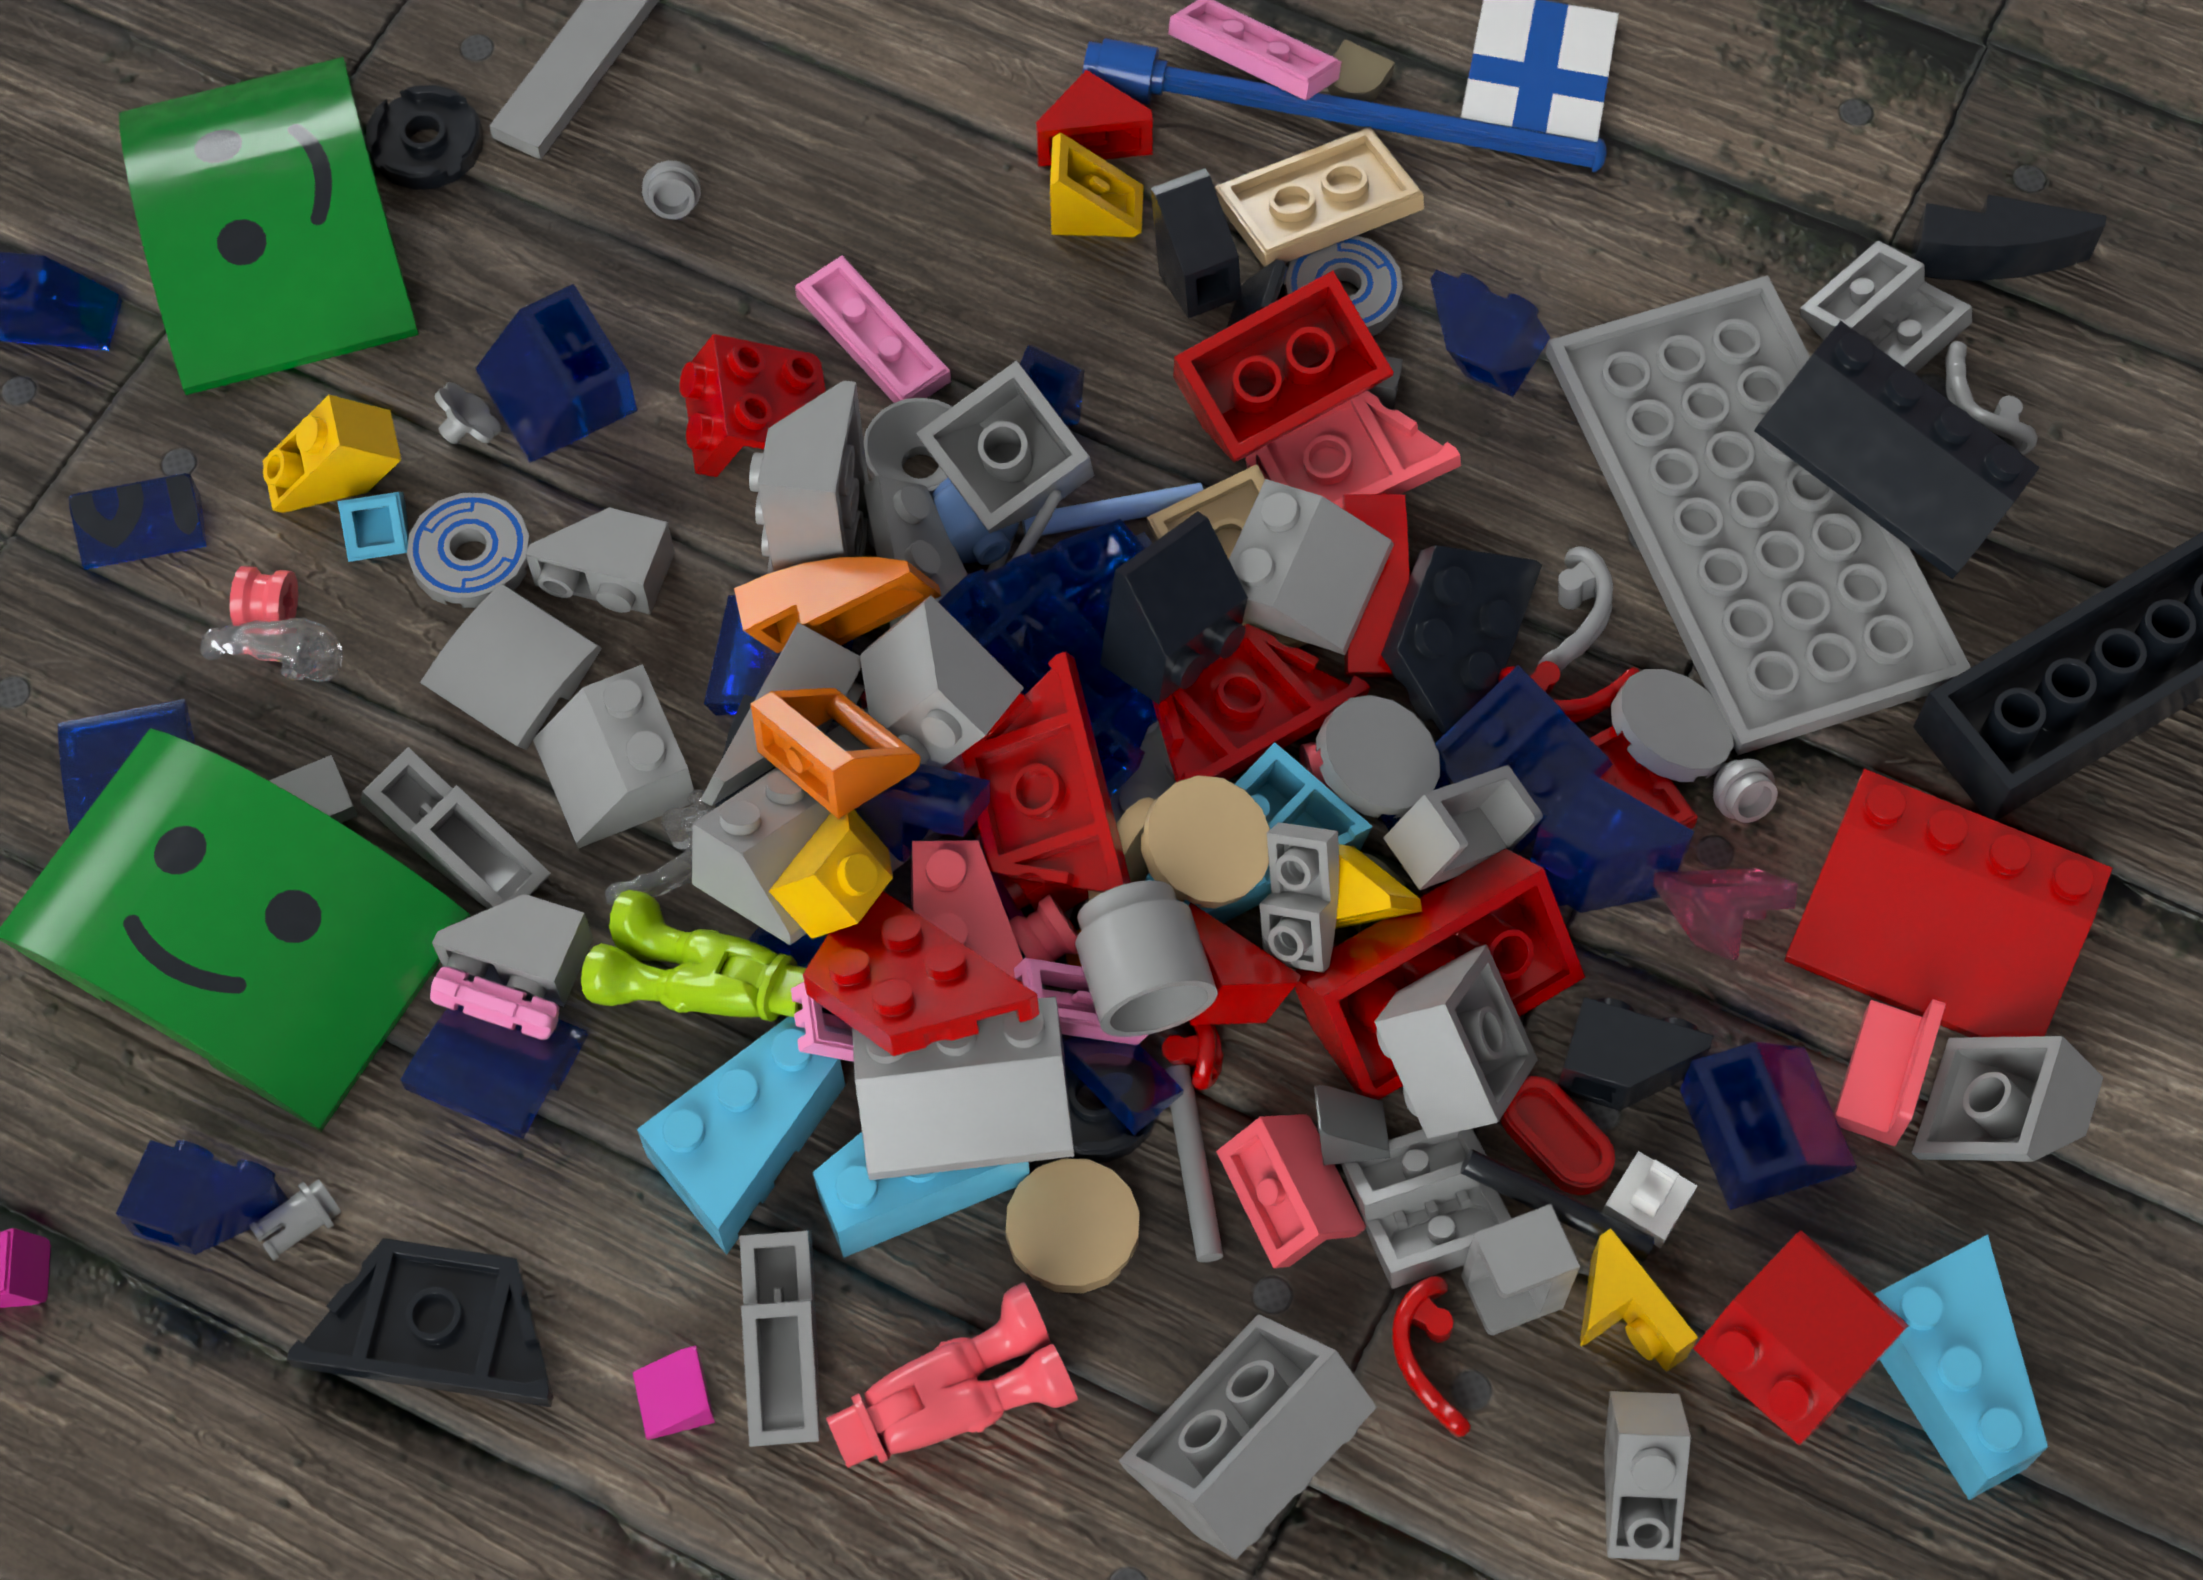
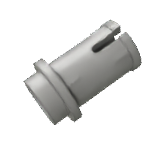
[249,1179,341,1261]

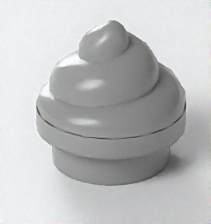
[642,160,701,219]
[1713,759,1778,823]

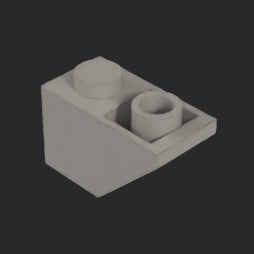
[525,507,675,615]
[432,894,593,1007]
[1604,1391,1691,1561]

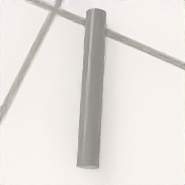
[1164,1065,1223,1262]

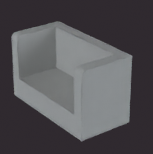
[1383,765,1543,890]
[1461,1204,1580,1335]

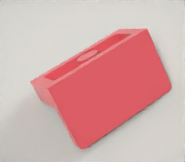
[1831,999,1946,1147]
[1216,1114,1366,1268]

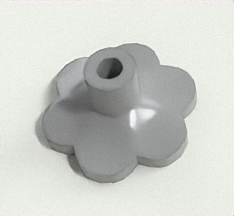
[435,382,501,444]

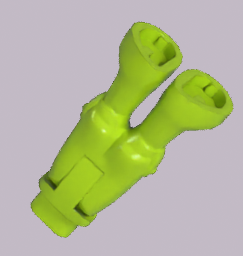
[581,889,806,1021]

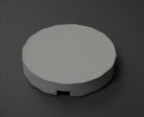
[1611,669,1734,782]
[1316,695,1440,818]

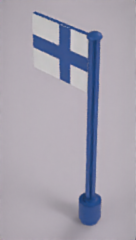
[1082,0,1619,172]

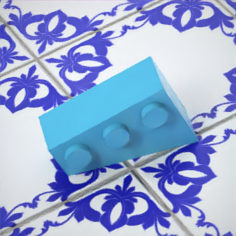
[1874,1234,2048,1500]

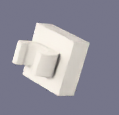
[1603,1151,1697,1248]

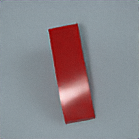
[1343,494,1410,677]

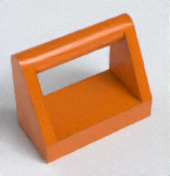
[750,688,921,819]

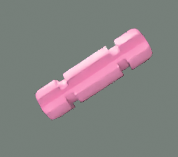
[430,966,559,1040]

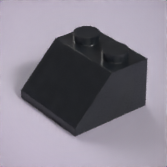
[1100,511,1248,704]

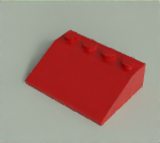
[1784,769,2113,1037]

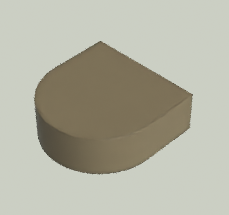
[1327,39,1395,102]

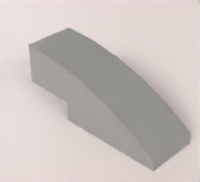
[361,747,551,909]
[739,1230,820,1447]

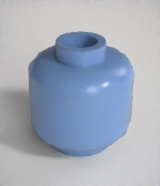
[932,478,1019,565]

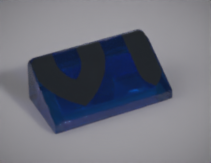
[68,473,207,570]
[1062,1034,1184,1135]

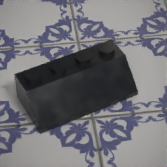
[1754,321,2040,580]

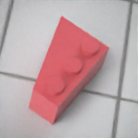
[911,840,1023,984]

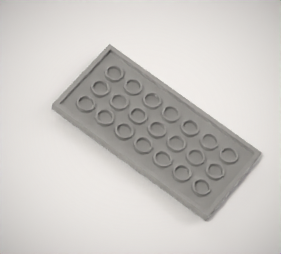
[1546,275,1971,756]

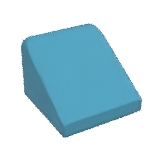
[338,492,409,562]

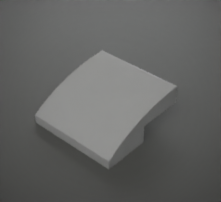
[1800,241,1972,374]
[420,584,602,750]
[1341,1129,1512,1289]

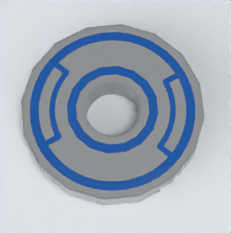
[1285,236,1403,336]
[407,493,532,608]

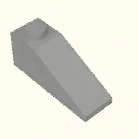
[701,623,865,806]

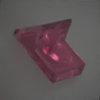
[1653,868,1798,961]

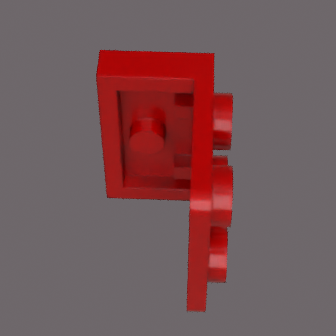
[679,334,826,477]

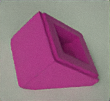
[0,1228,51,1308]
[632,1345,715,1440]

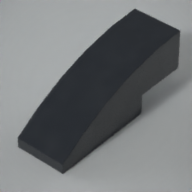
[1911,194,2107,281]

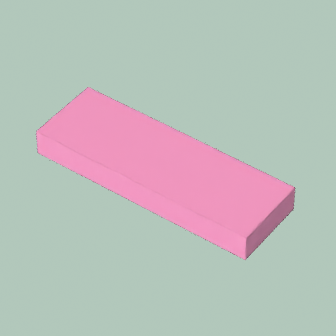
[1168,0,1341,101]
[795,255,951,403]

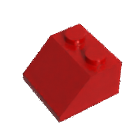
[1692,1230,1909,1446]

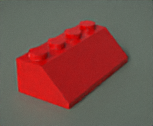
[1294,848,1585,1100]

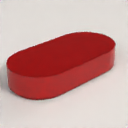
[1501,1076,1615,1195]

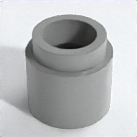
[1075,880,1218,1037]

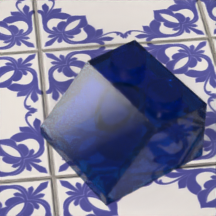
[1530,767,1695,913]

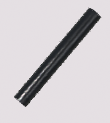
[1460,1149,1654,1262]

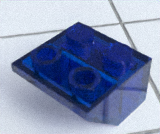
[475,284,638,463]
[1680,1042,1857,1210]

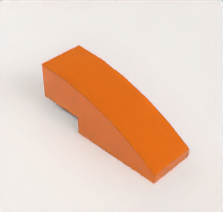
[734,557,942,653]

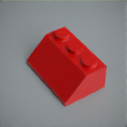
[1173,270,1394,463]

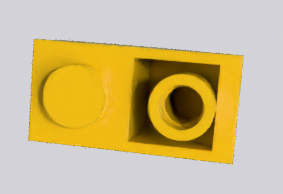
[263,395,401,513]

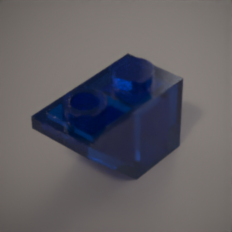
[1430,269,1551,397]
[116,1140,289,1255]

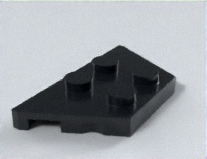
[1381,545,1542,768]
[287,1238,553,1407]

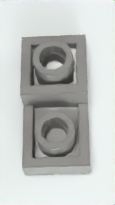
[1260,822,1339,973]

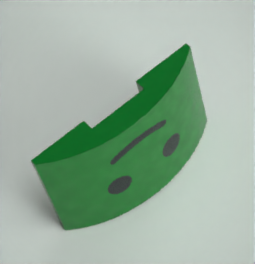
[119,57,419,395]
[0,728,471,1132]

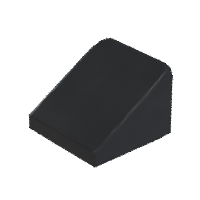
[1227,259,1287,327]

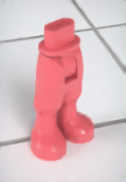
[826,1282,1078,1468]

